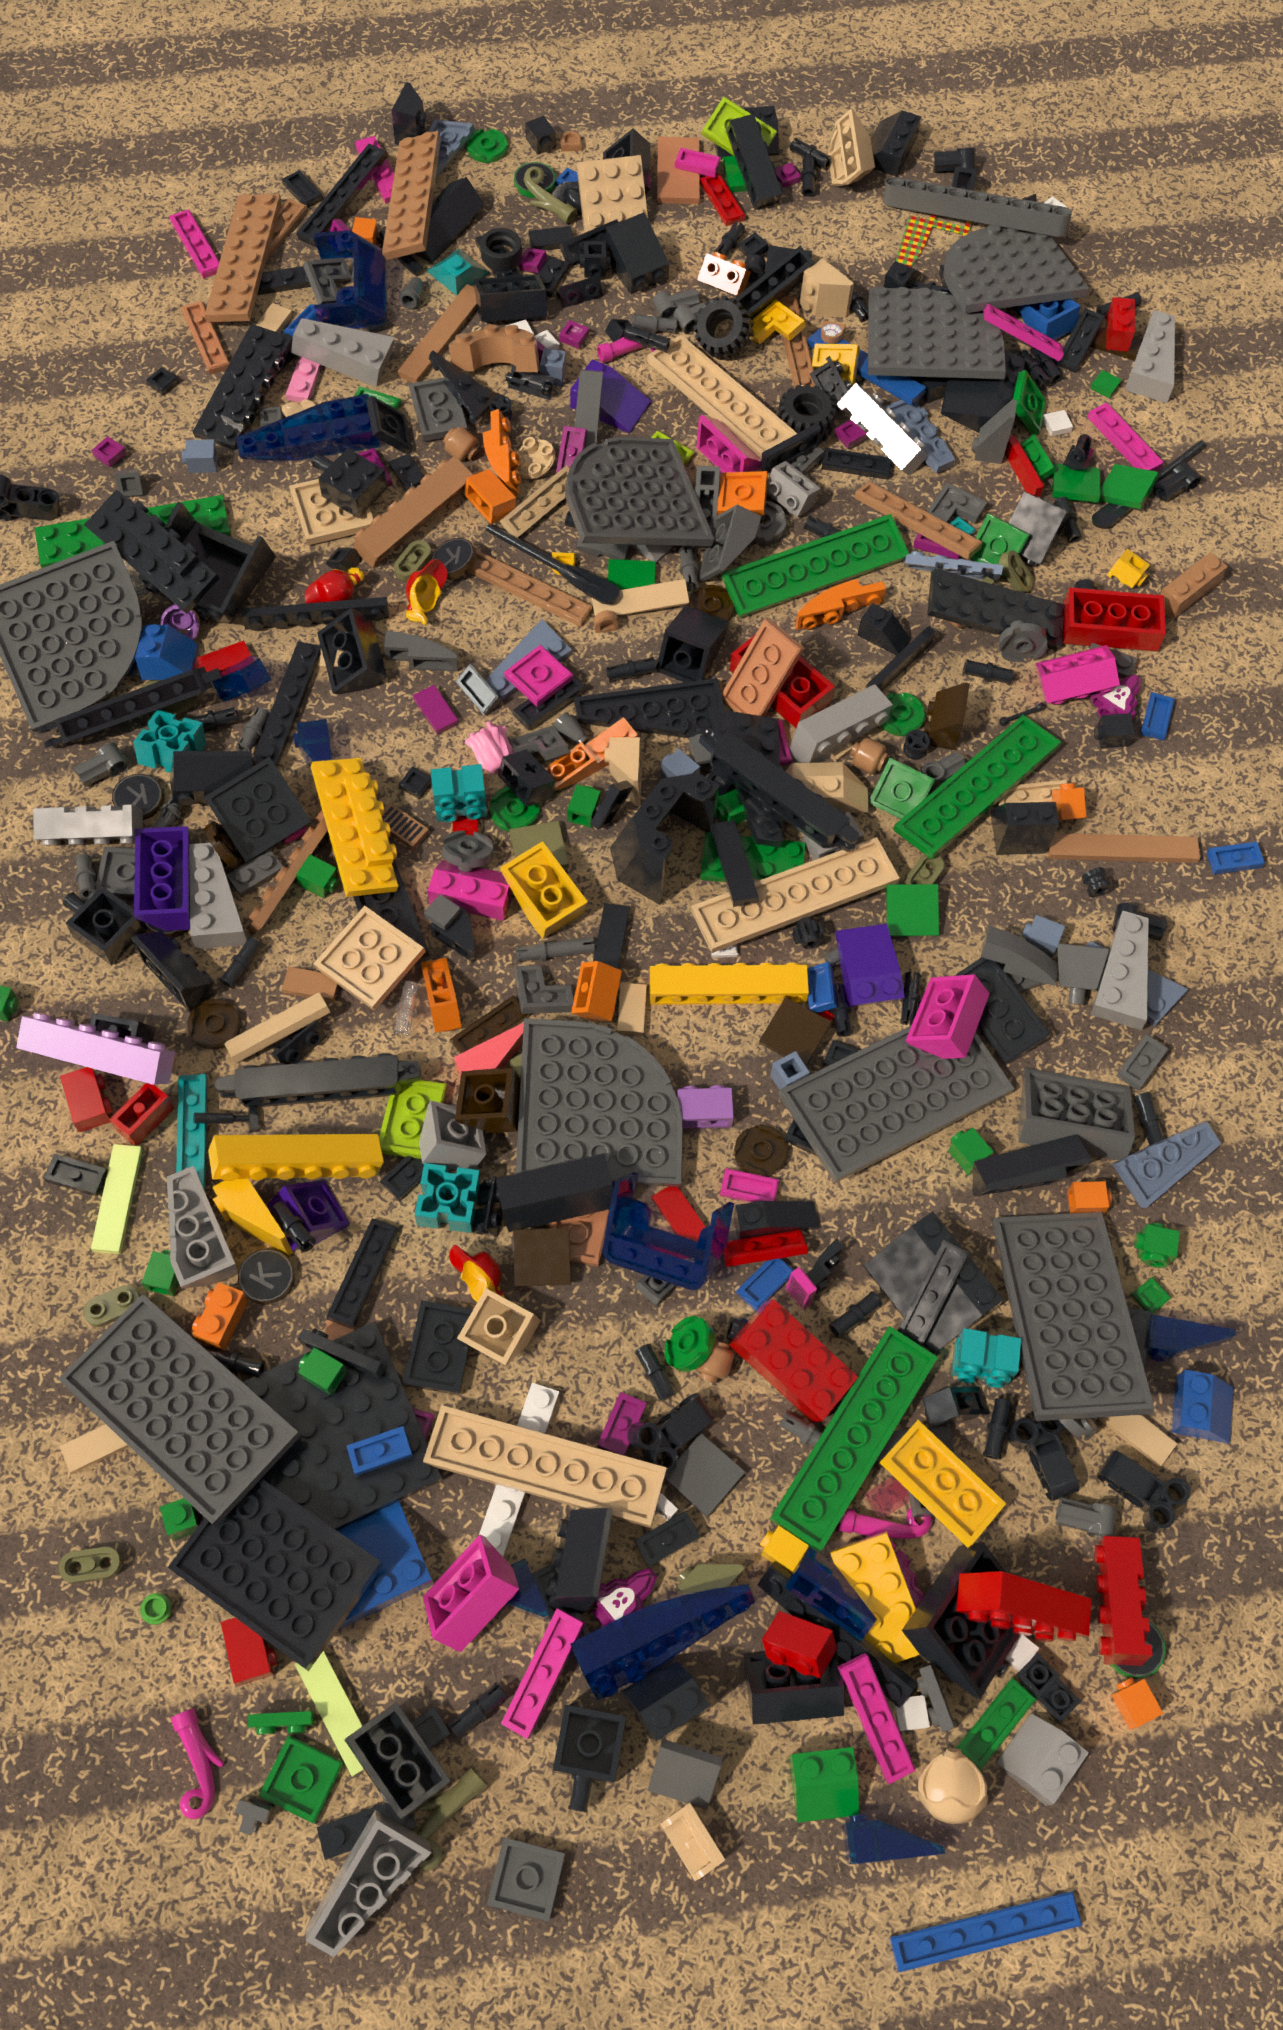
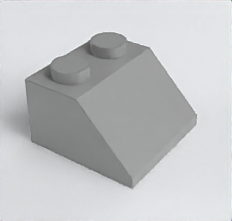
[419,1101,486,1171]
[995,1713,1089,1806]

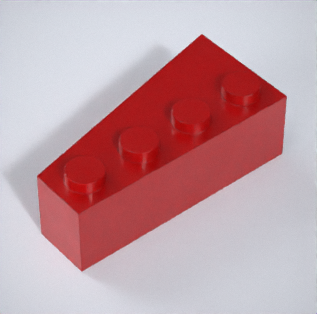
[1094,1536,1153,1666]

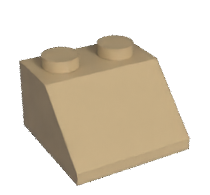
[799,258,854,317]

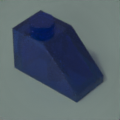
[211,655,272,701]
[505,1558,549,1621]

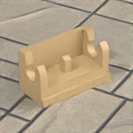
[660,1803,725,1881]

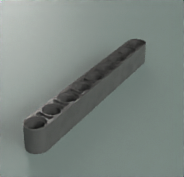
[883,177,1072,237]

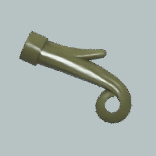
[524,166,577,225]
[417,1767,488,1871]

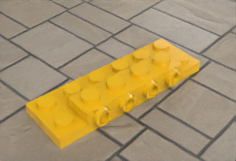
[311,758,398,897]

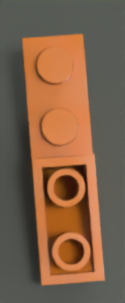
[483,409,521,495]
[795,579,886,630]
[544,717,638,790]

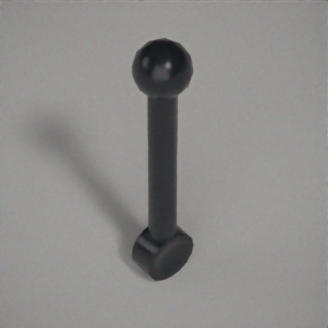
[999,703,1046,726]

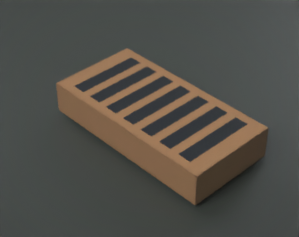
[382,802,429,850]

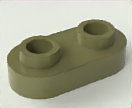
[394,540,431,582]
[999,550,1033,593]
[904,854,944,884]
[83,1285,140,1327]
[58,1547,122,1584]

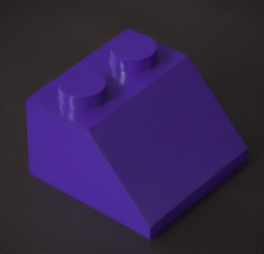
[267,1180,350,1251]

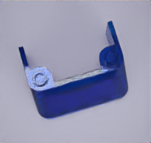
[314,230,387,329]
[603,1172,735,1290]

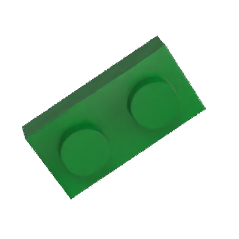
[1020,434,1056,481]
[248,1711,315,1735]

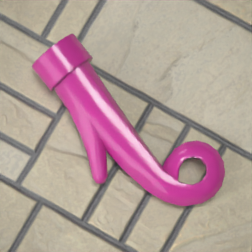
[597,337,657,363]
[837,1508,933,1550]
[171,1708,224,1819]

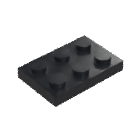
[402,1300,473,1396]

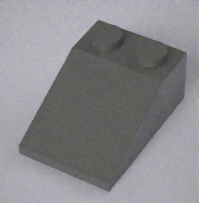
[697,504,761,582]

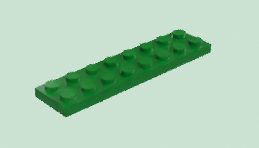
[34,495,231,568]
[721,514,909,618]
[893,715,1061,860]
[769,1326,938,1553]

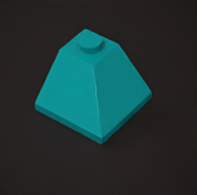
[427,248,489,296]

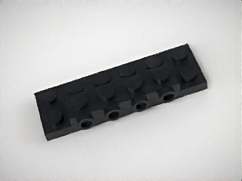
[192,324,293,450]
[84,489,220,614]

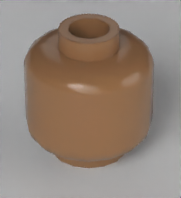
[443,427,478,462]
[850,738,889,774]
[695,1341,735,1383]

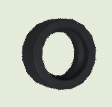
[480,228,522,271]

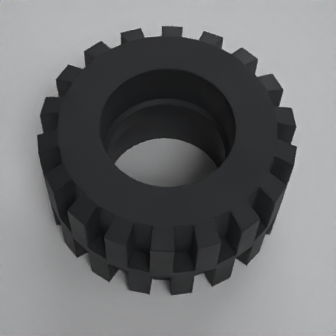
[694,296,754,361]
[778,384,836,444]

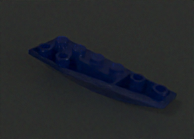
[236,394,380,461]
[570,1585,755,1700]

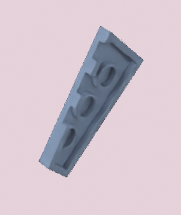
[903,551,1003,582]

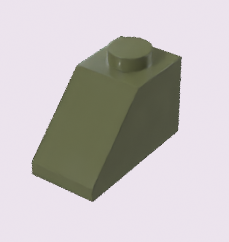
[676,1564,745,1616]

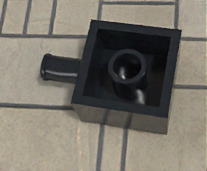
[311,448,387,518]
[63,886,147,966]
[553,1704,626,1813]

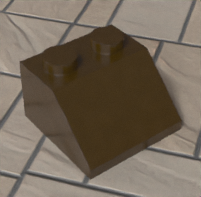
[923,683,970,750]
[455,1068,521,1133]

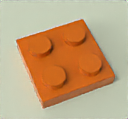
[717,471,768,515]

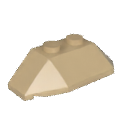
[828,108,875,187]
[785,762,868,813]

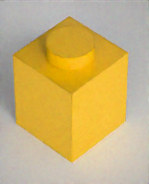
[760,1525,809,1574]

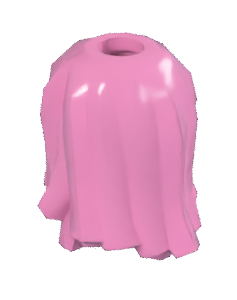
[465,721,514,774]

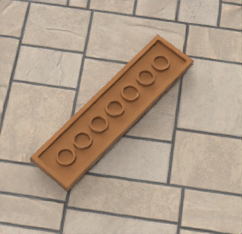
[382,131,441,260]
[205,193,282,322]

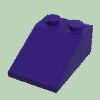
[570,359,651,434]
[835,924,905,1007]

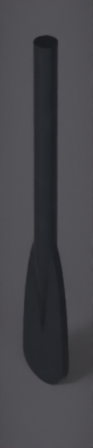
[1092,440,1206,528]
[486,523,620,605]

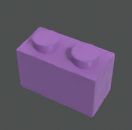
[677,1085,734,1129]

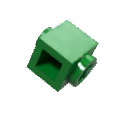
[1134,1223,1180,1268]

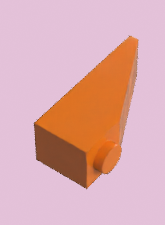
[421,958,462,1033]

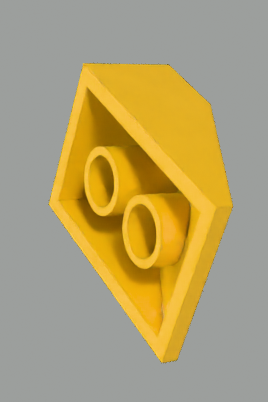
[500,841,588,939]
[212,1179,293,1256]

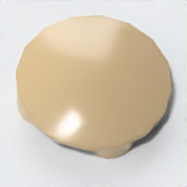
[517,437,555,479]

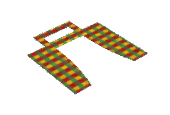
[896,214,973,267]

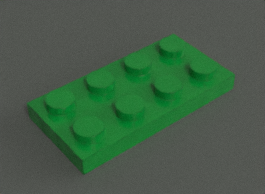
[700,832,805,882]

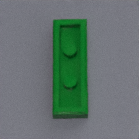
[955,1677,1037,1771]

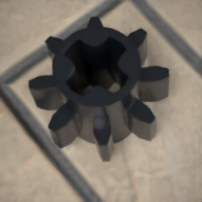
[792,917,825,949]

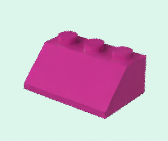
[696,415,761,473]
[1035,645,1120,705]
[427,860,512,921]
[906,974,990,1059]
[423,1534,519,1652]

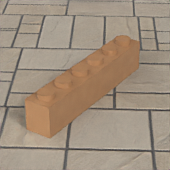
[353,456,473,568]

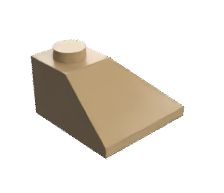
[604,737,642,806]
[457,1288,541,1366]

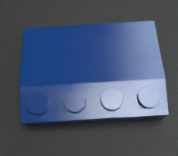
[337,1502,434,1630]

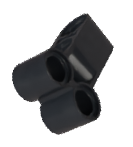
[0,475,61,521]
[627,1392,715,1474]
[1007,1418,1079,1502]
[1097,1450,1190,1533]

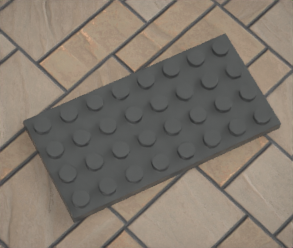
[778,1025,1015,1183]
[992,1212,1155,1421]
[58,1294,301,1527]

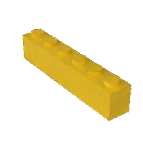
[649,963,809,1005]
[208,1134,384,1181]

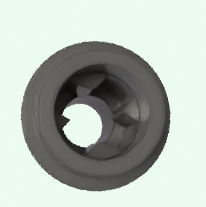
[399,277,423,309]
[553,712,589,746]

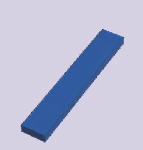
[807,327,926,406]
[889,1891,1083,1972]

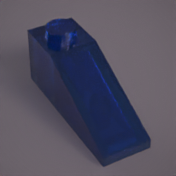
[293,719,333,767]
[1146,1314,1236,1361]
[785,1547,877,1641]
[842,1814,945,1864]

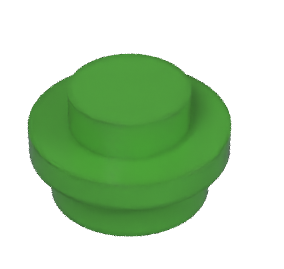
[140,1593,172,1625]

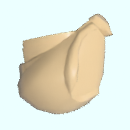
[918,1748,988,1824]

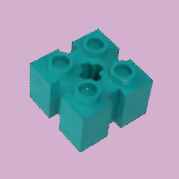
[133,710,206,773]
[430,764,487,822]
[414,1163,481,1233]
[951,1328,1021,1388]

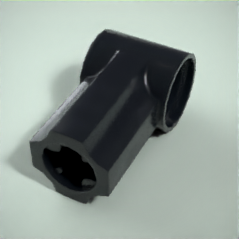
[934,148,976,172]
[1153,462,1202,501]
[1112,903,1167,941]

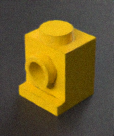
[1107,548,1150,588]

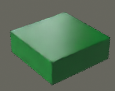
[1090,370,1122,399]
[1130,1277,1171,1315]

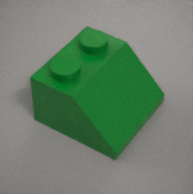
[788,1747,859,1823]

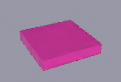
[504,645,573,707]

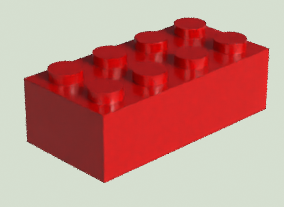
[1063,587,1166,651]
[729,634,835,729]
[729,1299,858,1423]
[956,1571,1091,1642]

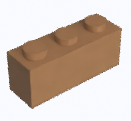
[1160,552,1228,620]

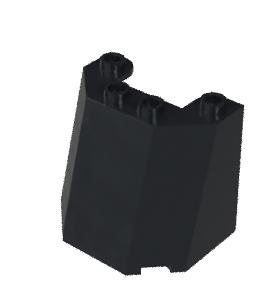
[139,502,276,622]
[610,773,720,905]

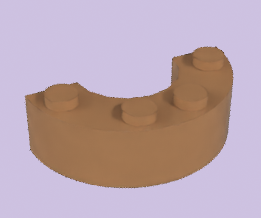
[449,325,540,372]

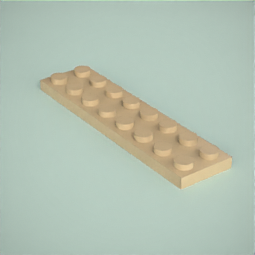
[647,335,798,459]
[691,837,900,953]
[423,1405,667,1528]

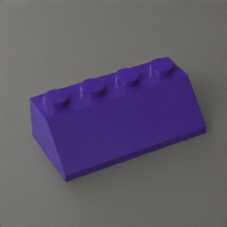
[134,826,192,931]

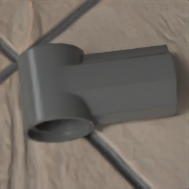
[653,289,700,319]
[673,300,713,335]
[73,743,129,787]
[921,752,965,794]
[1055,1497,1117,1539]

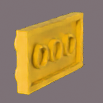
[879,1420,1006,1548]
[830,1531,920,1663]

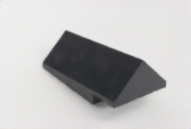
[414,177,484,263]
[972,1134,1092,1196]
[496,1153,617,1232]

